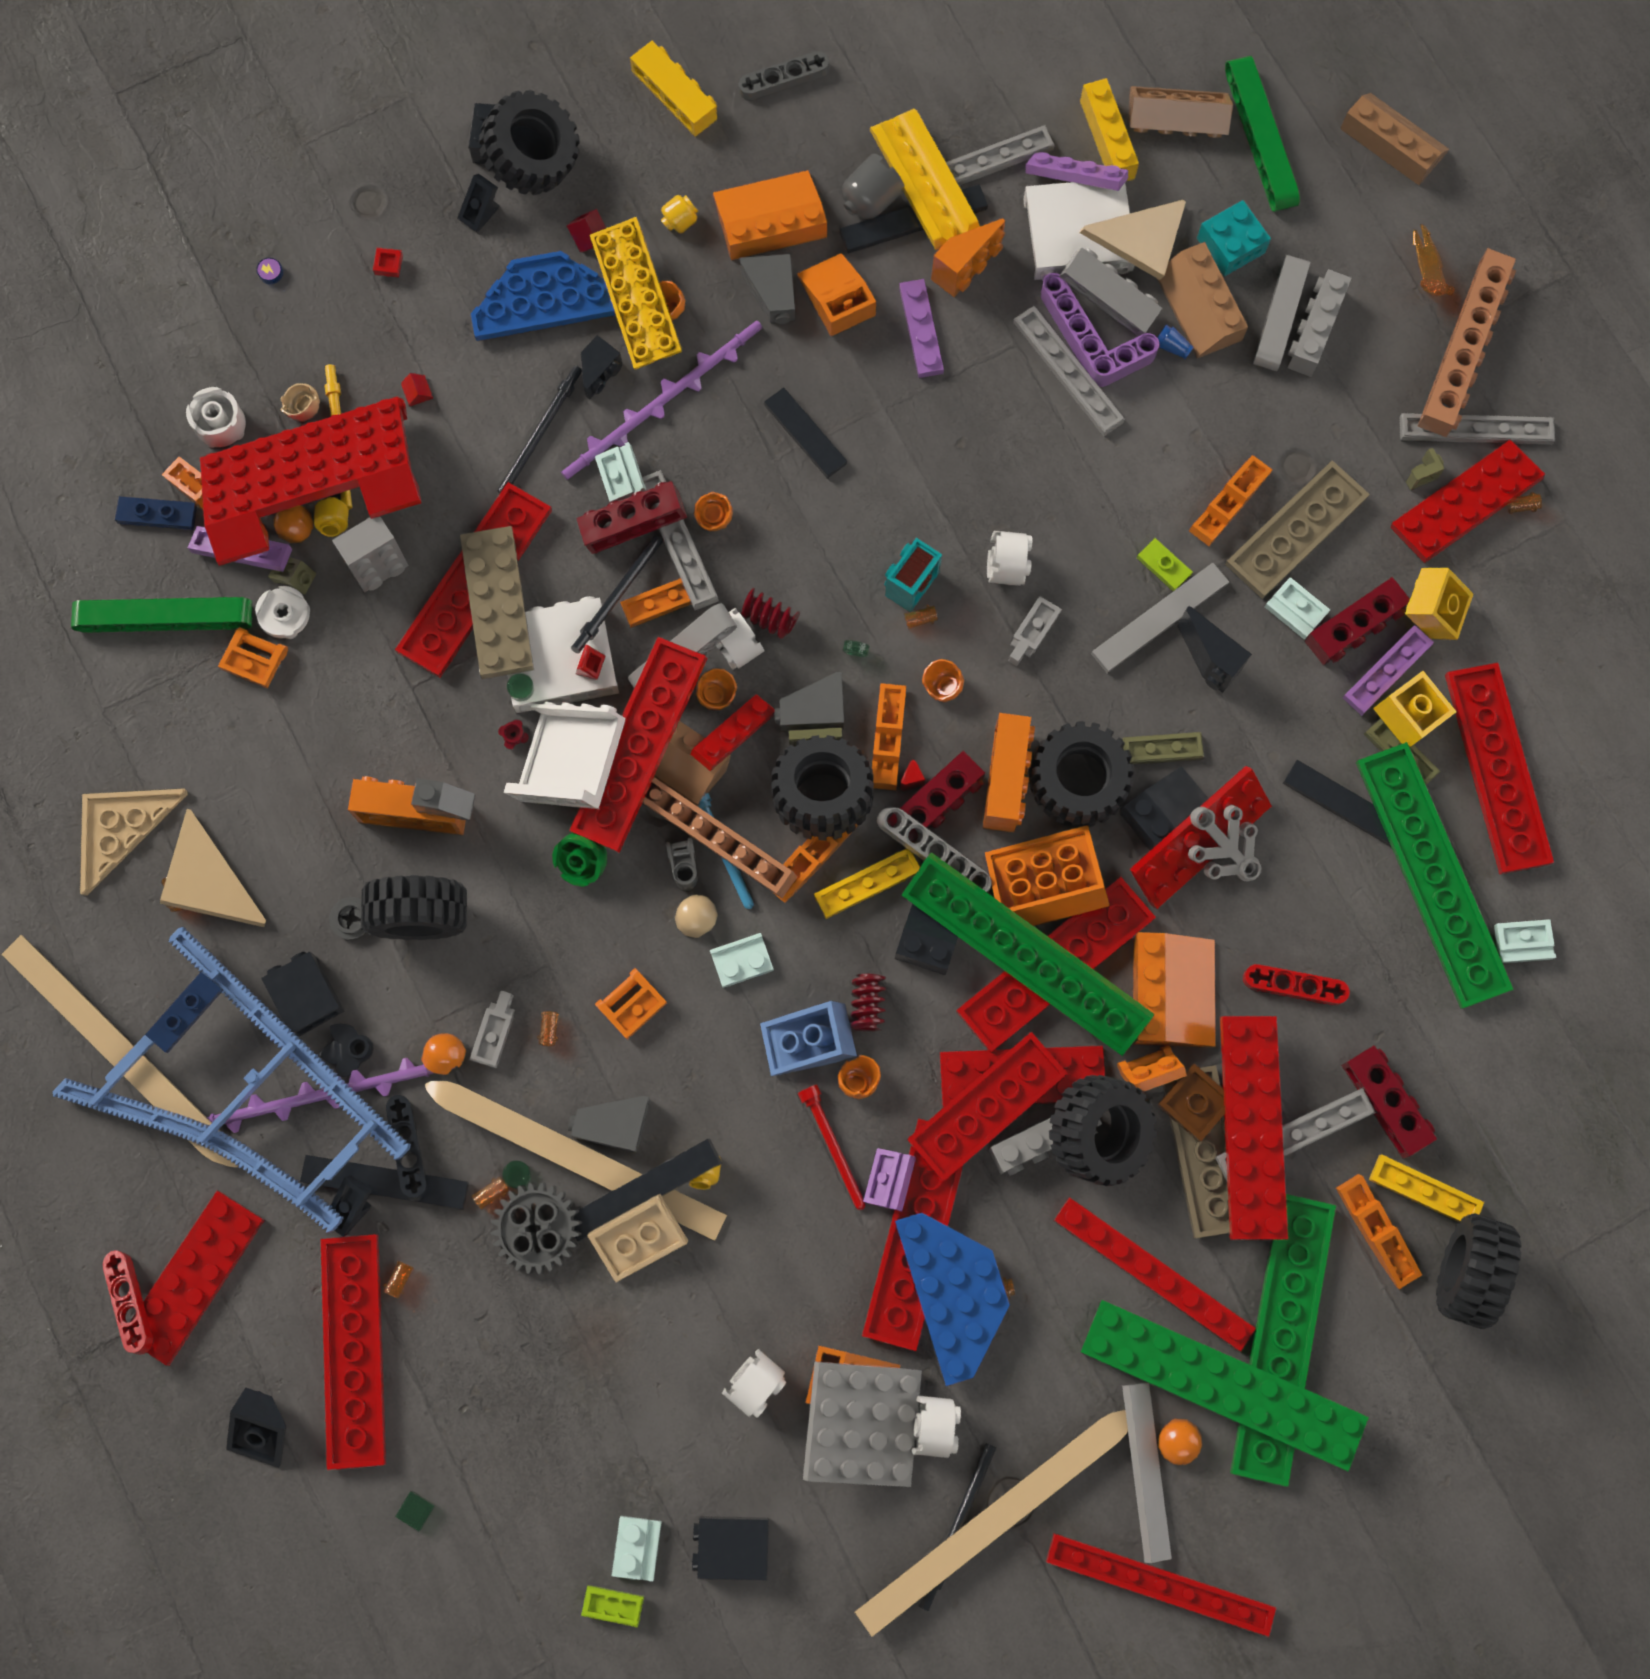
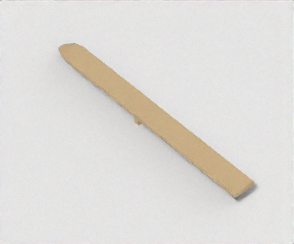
[2,935,238,1167]
[425,1081,727,1241]
[855,1410,1128,1636]

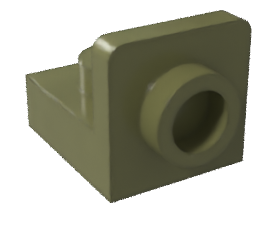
[1406,448,1444,491]
[268,557,316,595]

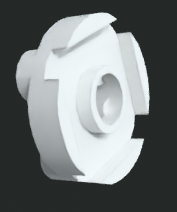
[255,586,310,639]

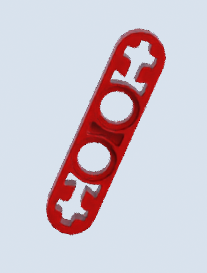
[1243,964,1350,1005]
[103,1250,153,1355]

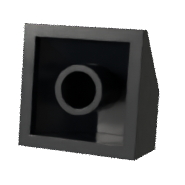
[226,1387,286,1468]

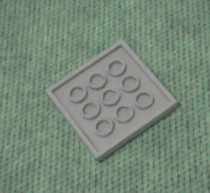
[803,1361,922,1487]

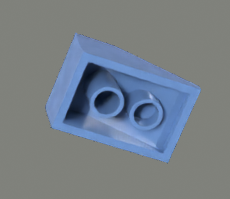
[760,1001,857,1076]

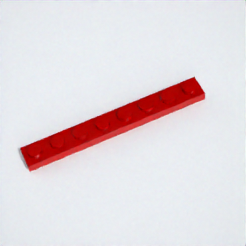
[1053,1197,1256,1352]
[1046,1533,1276,1637]

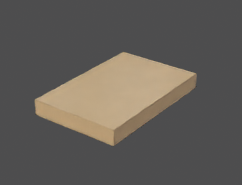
[587,1194,688,1282]

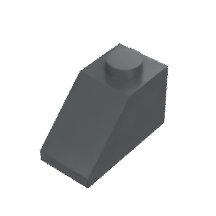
[411,778,476,821]

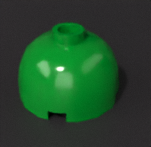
[552,833,608,887]

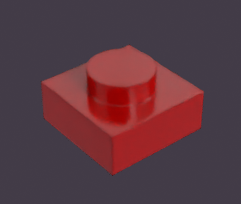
[373,248,403,278]

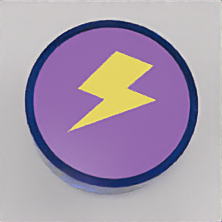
[256,258,283,284]

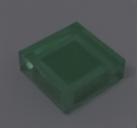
[395,1491,436,1532]

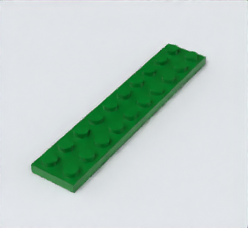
[1356,742,1514,1009]
[902,852,1154,1056]
[1230,1194,1336,1487]
[1081,1300,1369,1472]

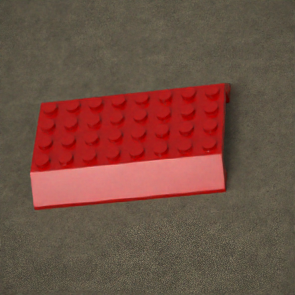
[200,396,422,566]

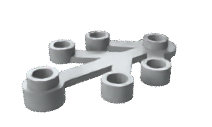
[1188,805,1261,881]

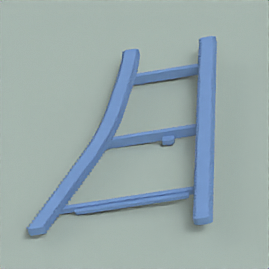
[53,927,411,1233]

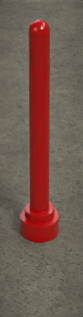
[797,1084,866,1210]

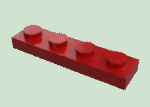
[690,694,775,771]

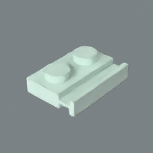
[595,442,646,502]
[1265,577,1330,640]
[1494,919,1556,963]
[710,933,774,988]
[612,1516,662,1581]

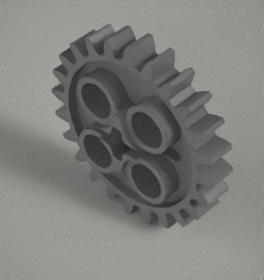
[491,1183,582,1274]

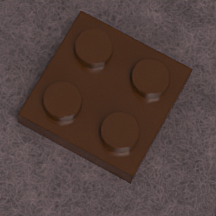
[1157,1064,1225,1142]

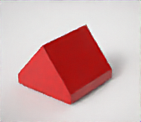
[401,373,433,407]
[576,645,606,680]
[900,759,925,791]

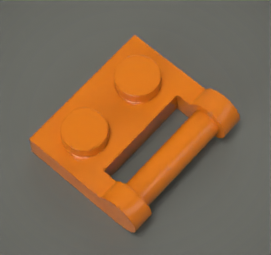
[218,627,288,689]
[595,968,667,1040]
[1117,1045,1187,1092]

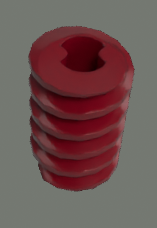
[741,588,800,639]
[850,974,886,1031]

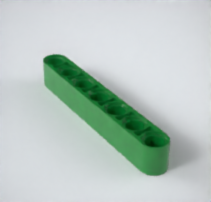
[1225,56,1300,212]
[71,597,253,633]

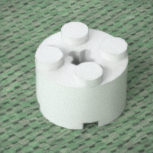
[186,387,246,448]
[987,531,1032,586]
[716,608,764,670]
[722,1349,786,1418]
[912,1396,961,1458]

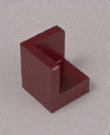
[566,209,606,252]

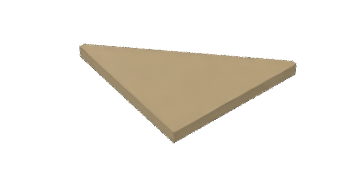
[1079,200,1186,280]
[80,789,187,896]
[160,809,266,927]

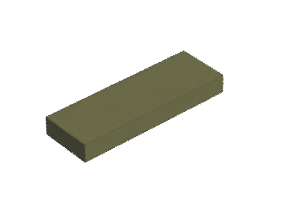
[1364,719,1441,785]
[1122,732,1204,765]

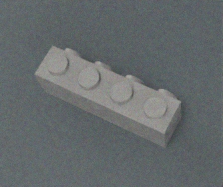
[1059,248,1162,336]
[1288,269,1352,377]
[989,1119,1102,1176]

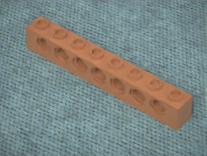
[1418,248,1516,437]
[642,777,798,898]

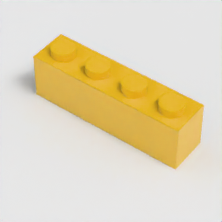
[630,41,717,137]
[1080,78,1139,181]

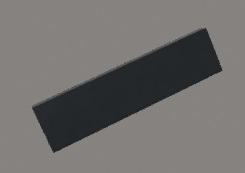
[764,387,847,479]

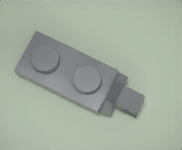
[1008,596,1062,666]
[469,991,515,1068]

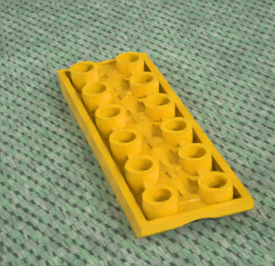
[870,109,980,250]
[590,217,682,370]

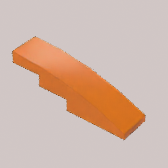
[1189,455,1273,546]
[162,457,203,510]
[872,683,906,790]
[771,824,859,903]
[1336,1174,1422,1289]

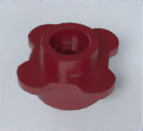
[498,719,529,750]

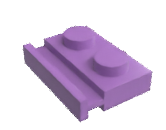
[863,1148,916,1211]

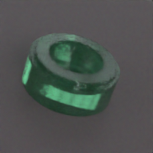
[842,640,870,657]
[507,673,534,701]
[502,1160,531,1189]

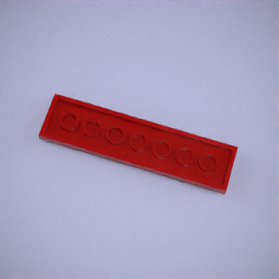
[395,482,552,678]
[569,637,708,853]
[1445,663,1554,875]
[956,877,1156,1052]
[1220,1016,1288,1240]
[862,1118,963,1351]
[320,1234,386,1470]

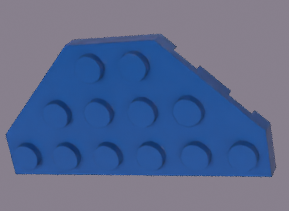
[471,251,616,341]
[895,1213,1010,1386]

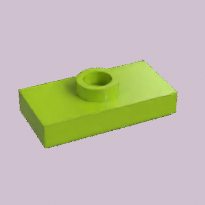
[1137,538,1193,591]
[581,1585,644,1627]

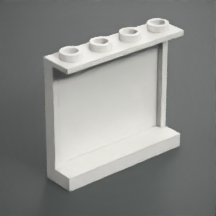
[1024,182,1134,280]
[507,596,619,713]
[504,701,626,809]

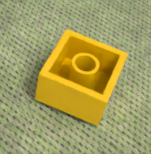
[1405,568,1474,640]
[1373,671,1456,747]

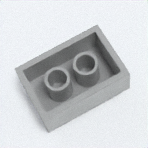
[332,516,409,593]

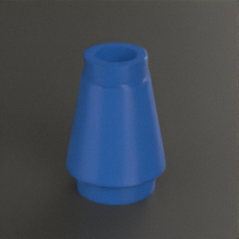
[1157,325,1194,359]

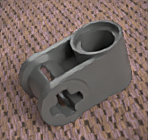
[666,837,698,891]

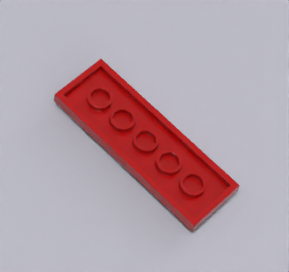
[1391,440,1545,563]
[1130,766,1272,909]
[907,1032,1068,1182]
[939,1046,1105,1108]
[129,1190,265,1366]

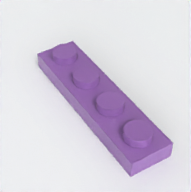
[1026,152,1128,191]
[899,279,944,378]
[187,526,293,572]
[1343,625,1434,716]

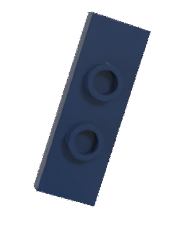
[115,496,197,530]
[145,972,224,1053]

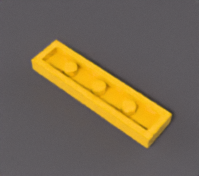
[814,849,920,919]
[1369,1154,1484,1223]

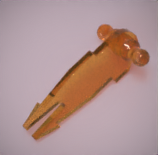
[1413,224,1455,296]

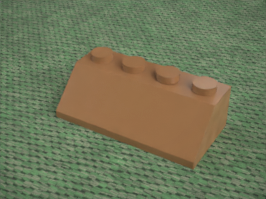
[1128,86,1233,138]
[1340,93,1449,185]
[1157,242,1248,359]
[654,721,731,806]

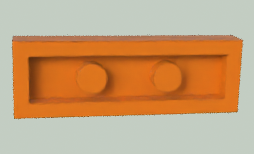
[620,578,692,628]

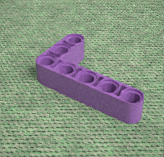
[1041,273,1159,387]

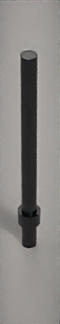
[497,365,582,493]
[571,536,663,654]
[919,1443,997,1611]

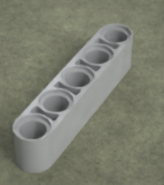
[1253,255,1310,371]
[628,603,737,688]
[877,808,991,892]

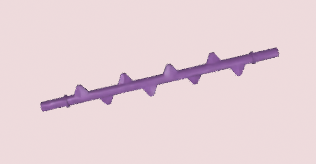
[561,320,763,480]
[207,1058,456,1133]

